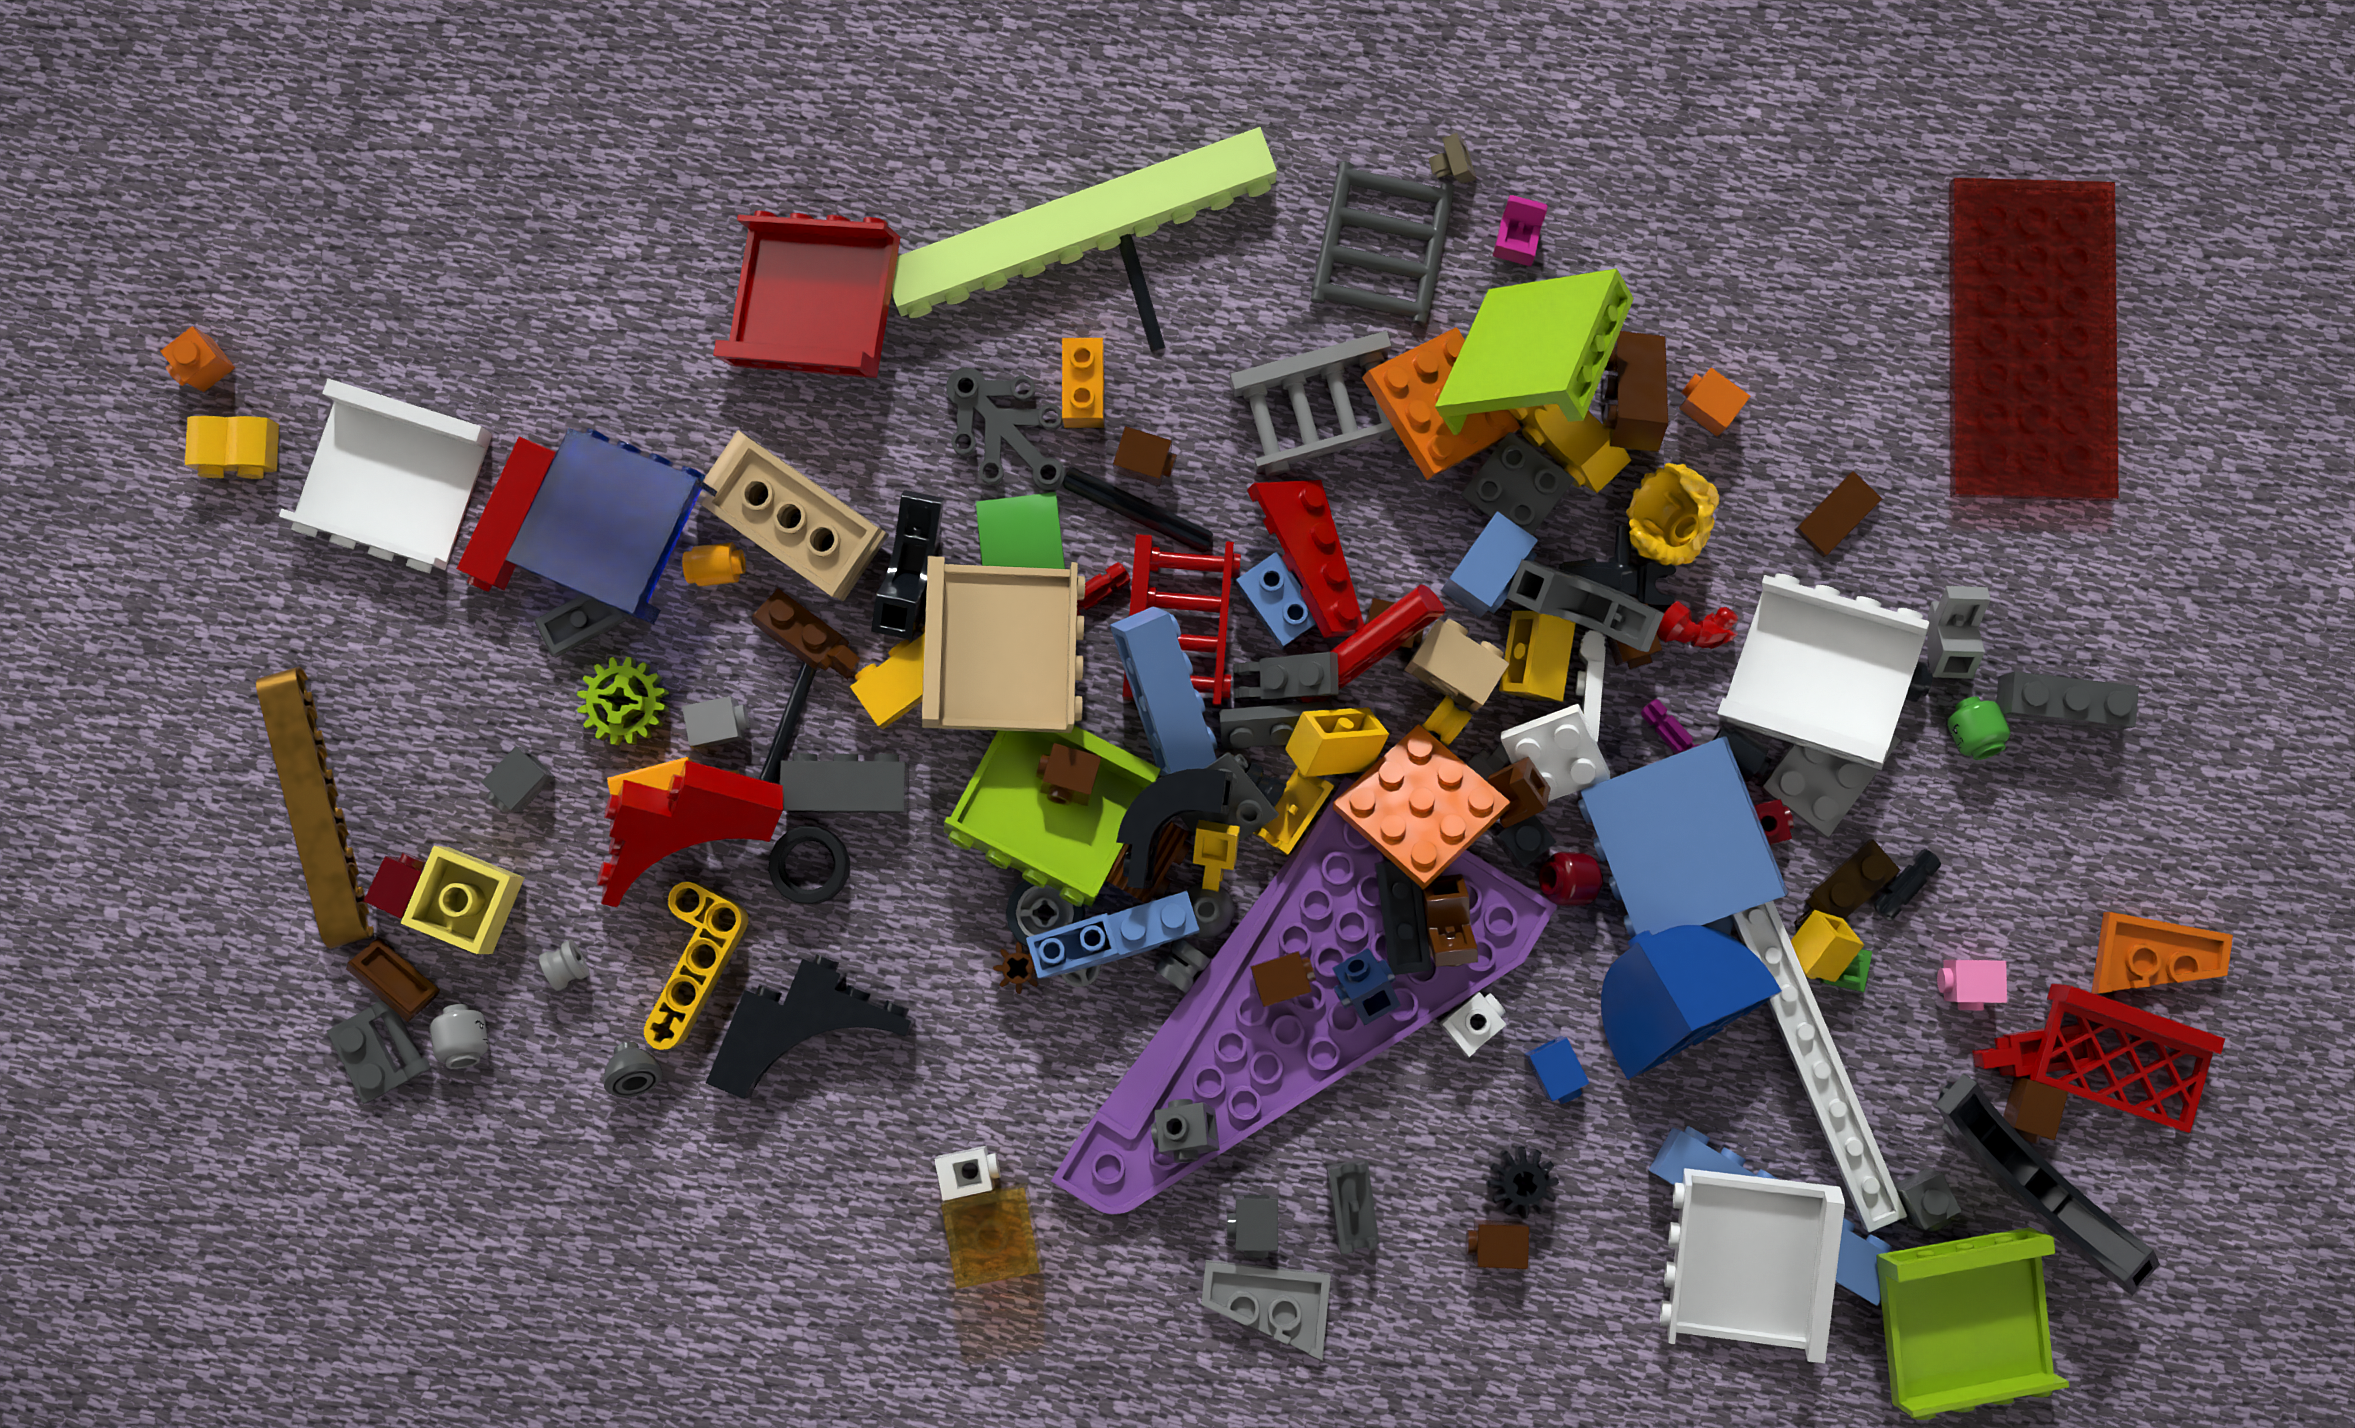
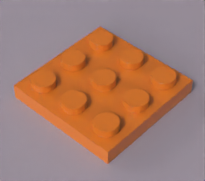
[1362,327,1521,480]
[1333,724,1510,890]

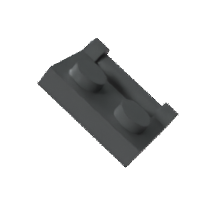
[326,1000,431,1104]

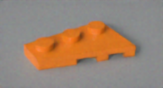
[2091,912,2233,994]

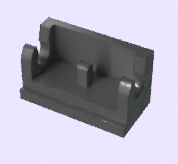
[1326,1159,1380,1254]

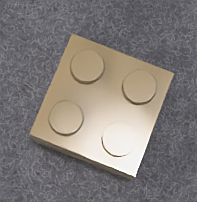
[1404,619,1509,713]

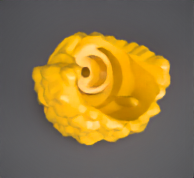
[1626,463,1719,566]

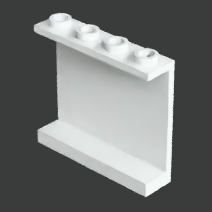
[279,379,492,574]
[1717,573,1929,770]

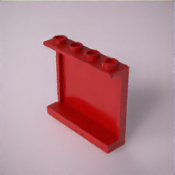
[713,211,901,378]

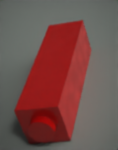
[456,436,566,593]

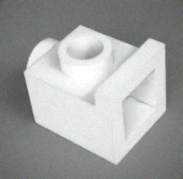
[1438,992,1506,1057]
[934,1145,1001,1201]

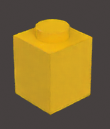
[1791,910,1864,982]

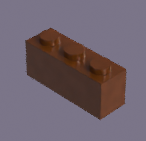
[1603,331,1668,452]

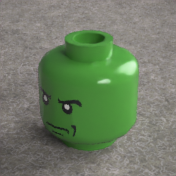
[1947,696,2011,760]

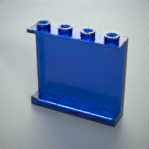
[505,428,717,625]

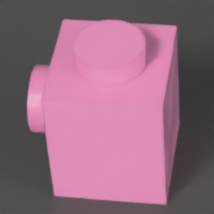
[1937,960,2007,1011]

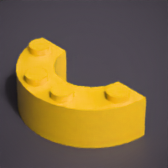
[1508,403,1631,493]

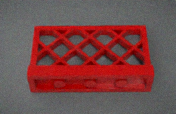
[2030,983,2226,1133]

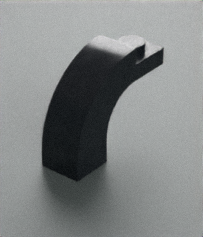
[871,490,944,640]
[1116,768,1233,889]

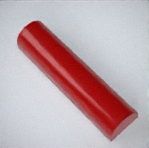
[1301,584,1446,703]

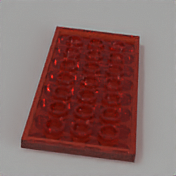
[1949,178,2119,501]

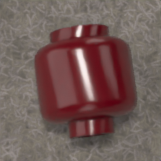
[1539,852,1603,907]

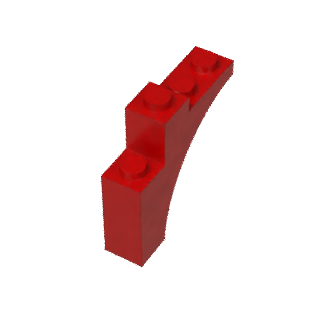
[597,760,783,908]

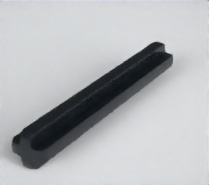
[1063,468,1213,552]

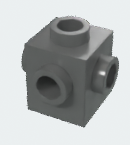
[1151,1099,1220,1163]

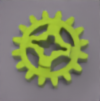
[577,657,669,746]

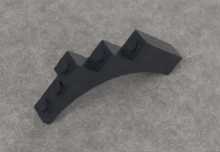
[1935,1073,2160,1296]

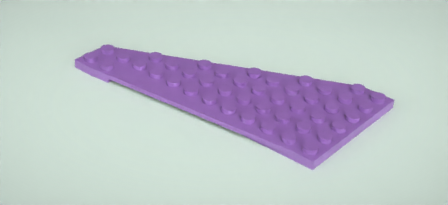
[1051,776,1557,1214]

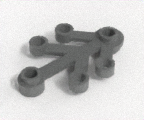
[946,368,1066,492]

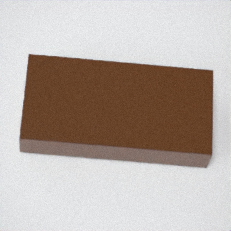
[1794,471,1882,558]
[346,937,440,1022]

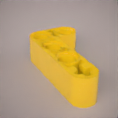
[644,882,748,1050]

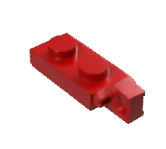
[1972,1023,2096,1077]

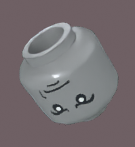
[430,1004,489,1069]

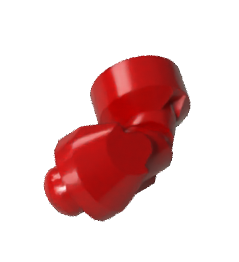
[1657,601,1738,649]

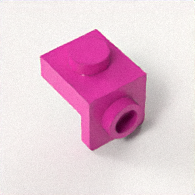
[1492,195,1548,267]

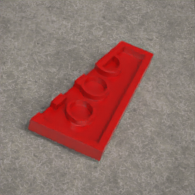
[1247,480,1365,638]

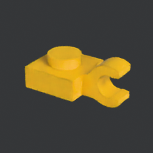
[1193,820,1240,892]

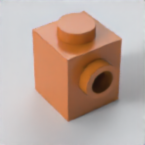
[160,326,235,392]
[1678,367,1751,437]

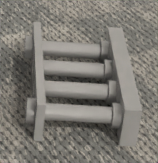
[1230,331,1401,477]

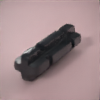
[1873,849,1941,921]

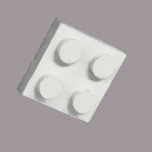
[1501,704,1610,801]

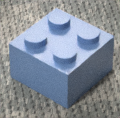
[1441,511,1538,618]

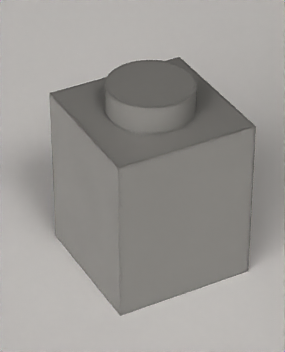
[682,696,750,749]

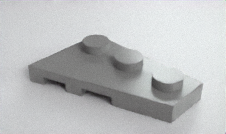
[1201,1260,1331,1361]

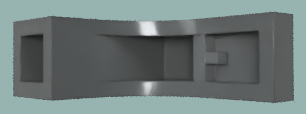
[1506,559,1664,652]

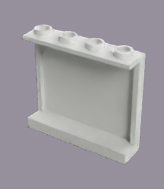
[1660,1168,1845,1364]

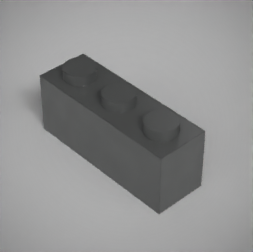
[1996,671,2139,731]
[780,753,909,813]

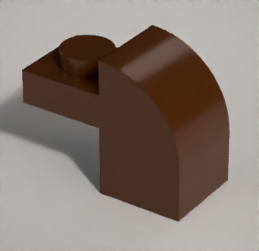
[1421,874,1478,967]

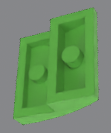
[976,492,1065,569]

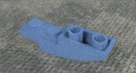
[1026,891,1199,979]

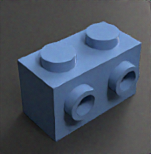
[1235,552,1317,650]

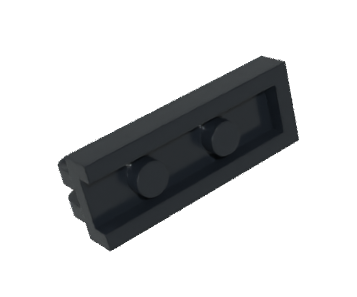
[1374,860,1432,975]

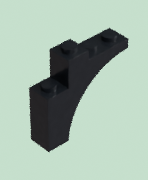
[706,954,916,1099]

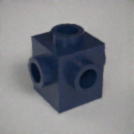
[1332,948,1401,1026]

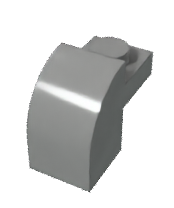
[1927,586,1991,679]

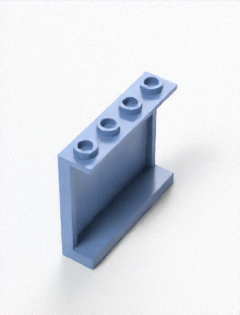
[1578,736,1788,939]

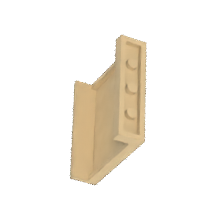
[922,556,1085,733]

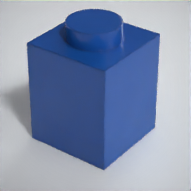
[1524,1036,1590,1104]

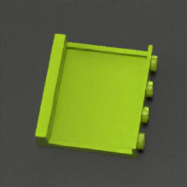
[1435,268,1634,435]
[944,725,1161,907]
[1876,1227,2069,1420]

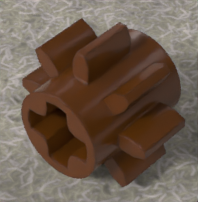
[993,942,1039,994]

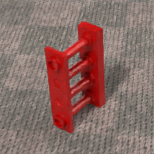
[1122,534,1241,708]

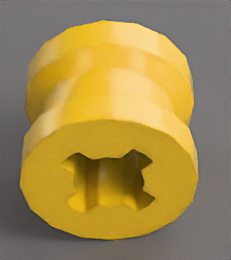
[1422,695,1473,746]

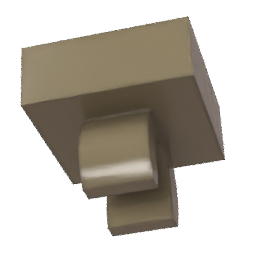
[1428,133,1477,184]

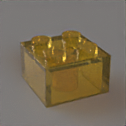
[941,1182,1043,1289]

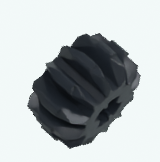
[1486,1145,1559,1219]

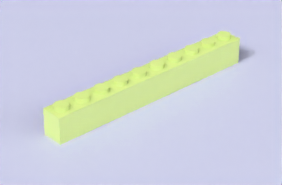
[892,127,1277,318]

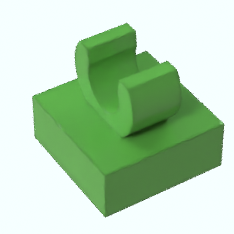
[1820,949,1872,992]

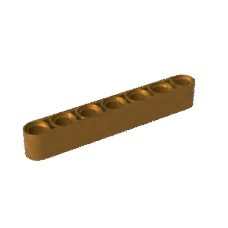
[256,666,374,949]

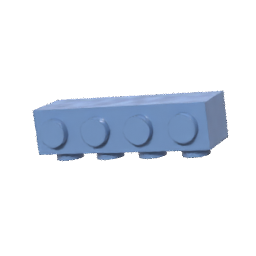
[1110,606,1217,777]

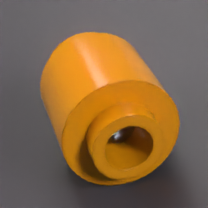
[682,542,746,587]

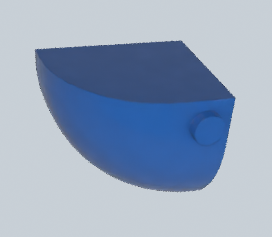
[1601,925,1782,1080]

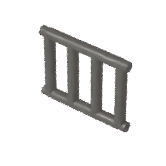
[1310,161,1455,326]

